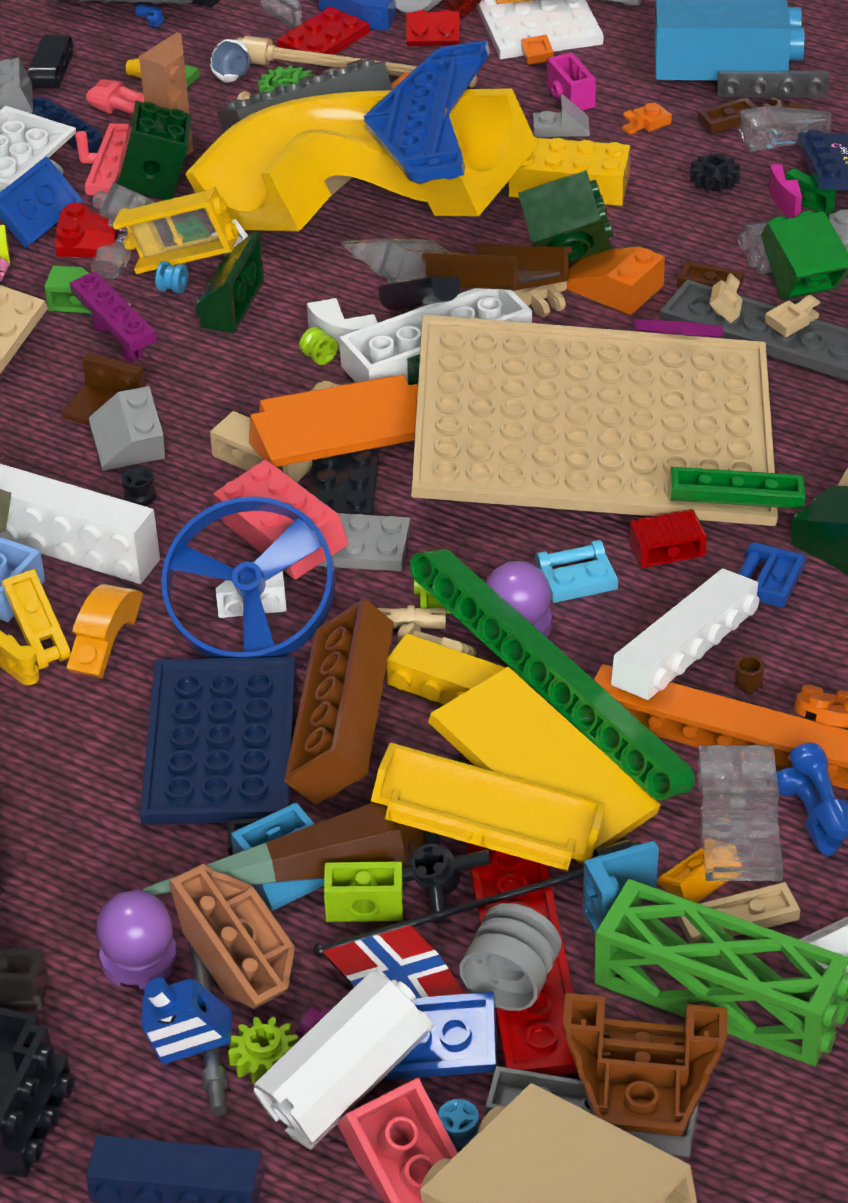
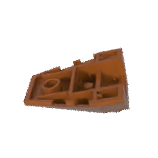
[563,993,727,1136]

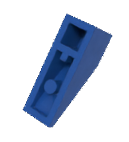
[318,0,396,31]

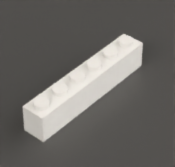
[611,568,759,700]

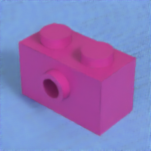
[547,52,596,111]

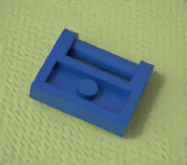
[738,543,806,608]

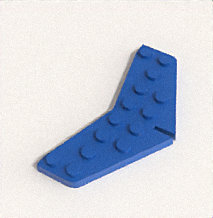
[363,40,489,184]

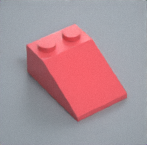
[337,1078,458,1203]

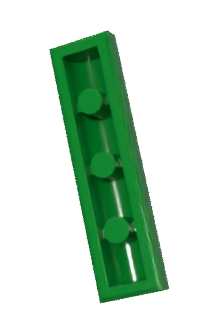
[668,467,806,509]

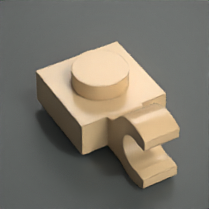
[709,273,743,323]
[765,295,820,337]

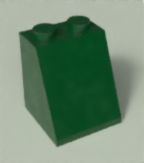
[790,485,848,574]

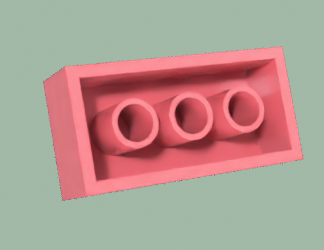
[213,459,349,580]

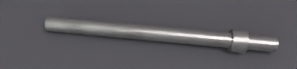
[190,944,228,1117]

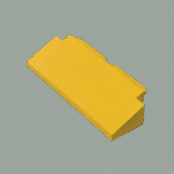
[371,743,606,871]

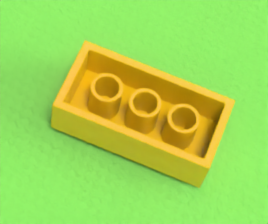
[509,137,630,206]

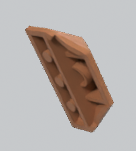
[169,864,295,1009]

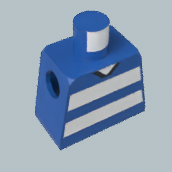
[141,977,232,1065]

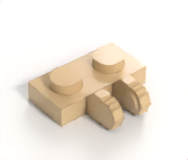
[513,279,567,318]

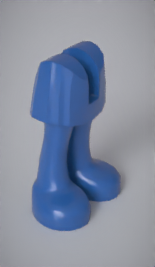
[771,743,848,856]

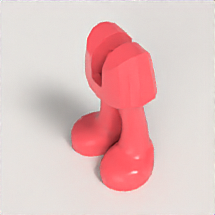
[86,79,144,115]

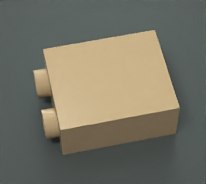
[420,1083,697,1203]

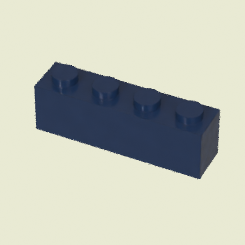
[86,1135,264,1203]

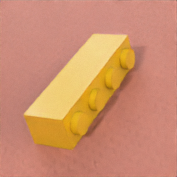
[387,633,532,705]

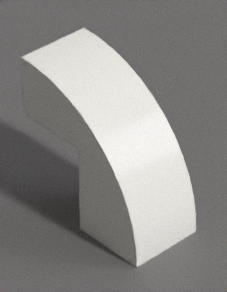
[307,298,378,351]

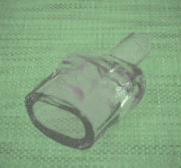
[90,234,131,279]

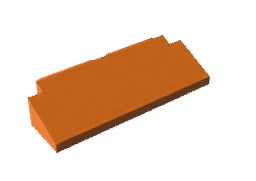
[249,375,418,467]

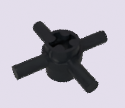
[402,830,492,924]

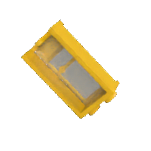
[112,186,239,274]

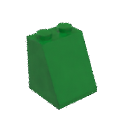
[761,211,848,300]

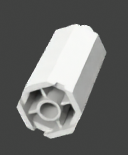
[253,969,434,1150]

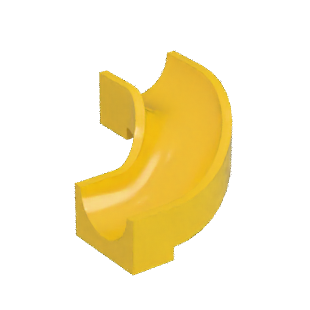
[185,88,538,231]

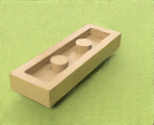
[677,882,800,943]

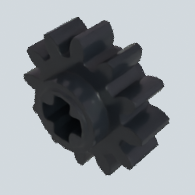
[690,153,740,193]

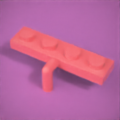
[75,123,129,197]

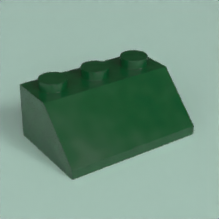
[196,231,264,333]

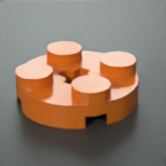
[794,685,848,728]

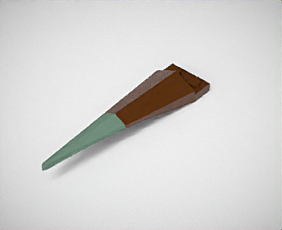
[142,802,425,895]

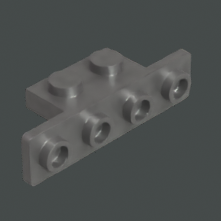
[717,70,830,98]

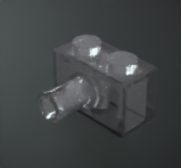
[93,183,161,234]

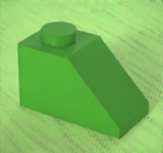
[44,265,91,313]

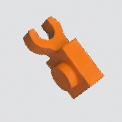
[622,102,672,134]

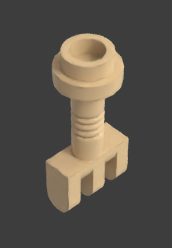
[397,623,476,657]

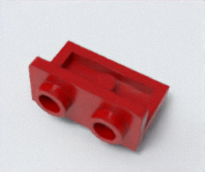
[406,10,460,46]

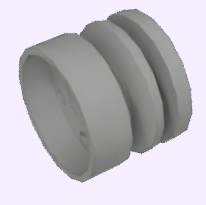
[460,903,561,1011]

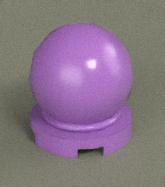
[486,561,552,638]
[96,890,177,989]

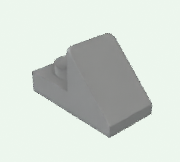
[533,94,590,137]

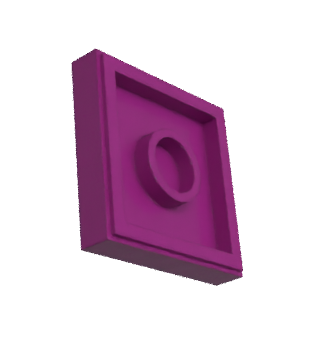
[635,319,723,338]

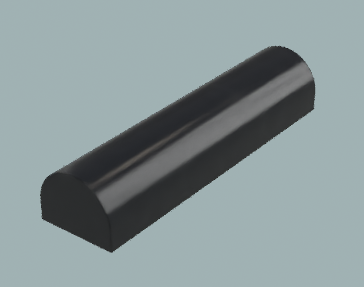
[379,276,460,310]

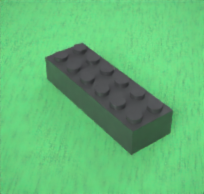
[217,58,393,133]

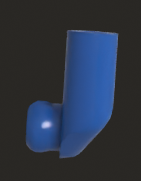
[135,4,164,28]

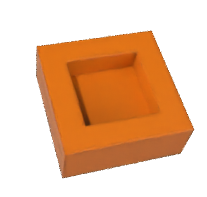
[521,34,554,65]

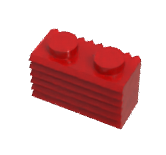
[629,509,707,568]

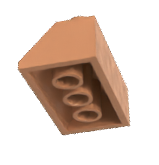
[139,32,193,157]

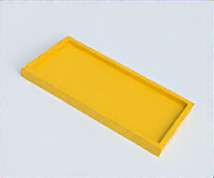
[428,667,661,865]

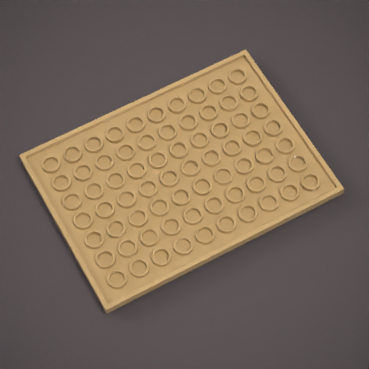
[411,314,778,526]

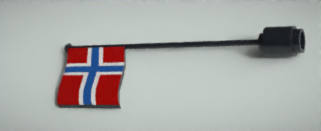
[313,840,641,998]

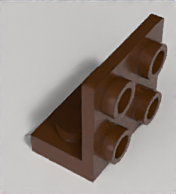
[62,352,146,426]

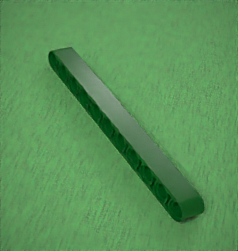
[410,549,695,800]

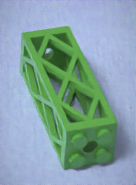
[595,878,848,1067]

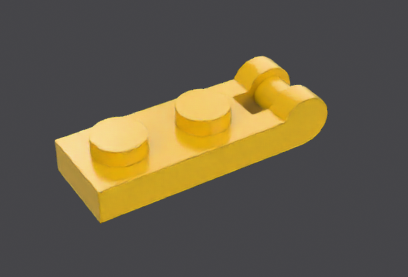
[1,569,71,670]
[0,630,40,685]

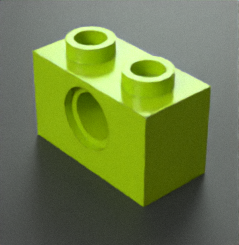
[324,862,403,922]

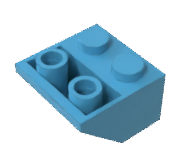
[231,802,324,911]

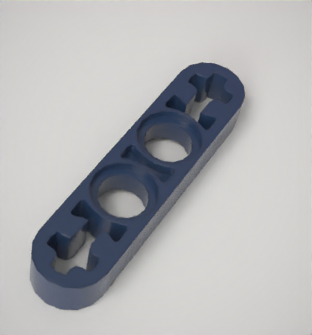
[30,97,102,153]

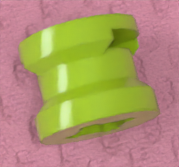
[299,327,338,365]

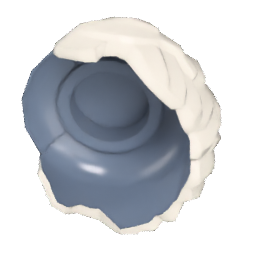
[210,39,251,83]

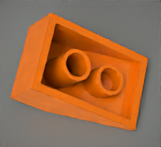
[567,247,665,315]

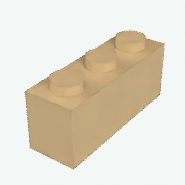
[210,411,312,482]

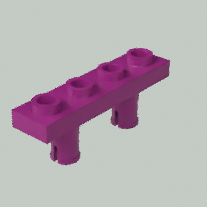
[69,271,158,362]

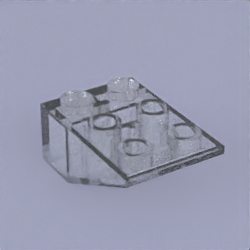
[342,238,450,284]

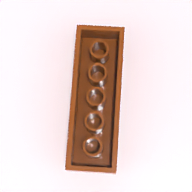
[284,598,394,805]

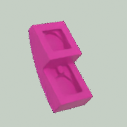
[769,164,802,218]

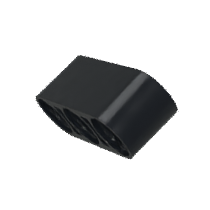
[29,35,73,89]

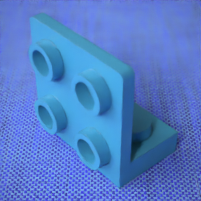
[583,841,659,936]

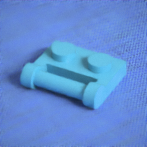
[535,540,618,603]

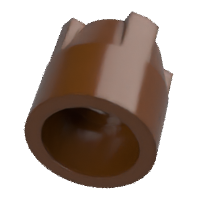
[734,655,764,695]

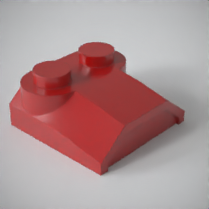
[55,203,120,257]

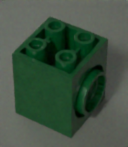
[116,100,191,200]
[518,170,614,263]

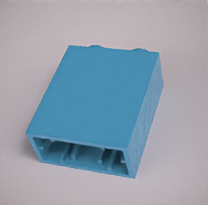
[654,0,805,80]

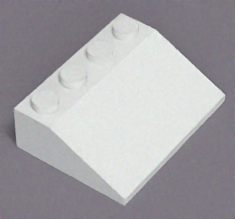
[0,106,76,192]

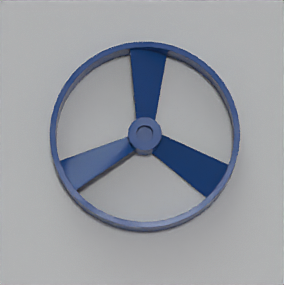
[161,497,336,659]

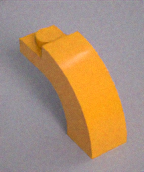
[67,584,144,679]

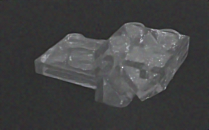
[698,745,783,881]

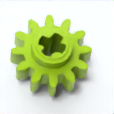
[228,1017,299,1084]

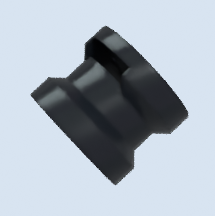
[121,466,156,506]

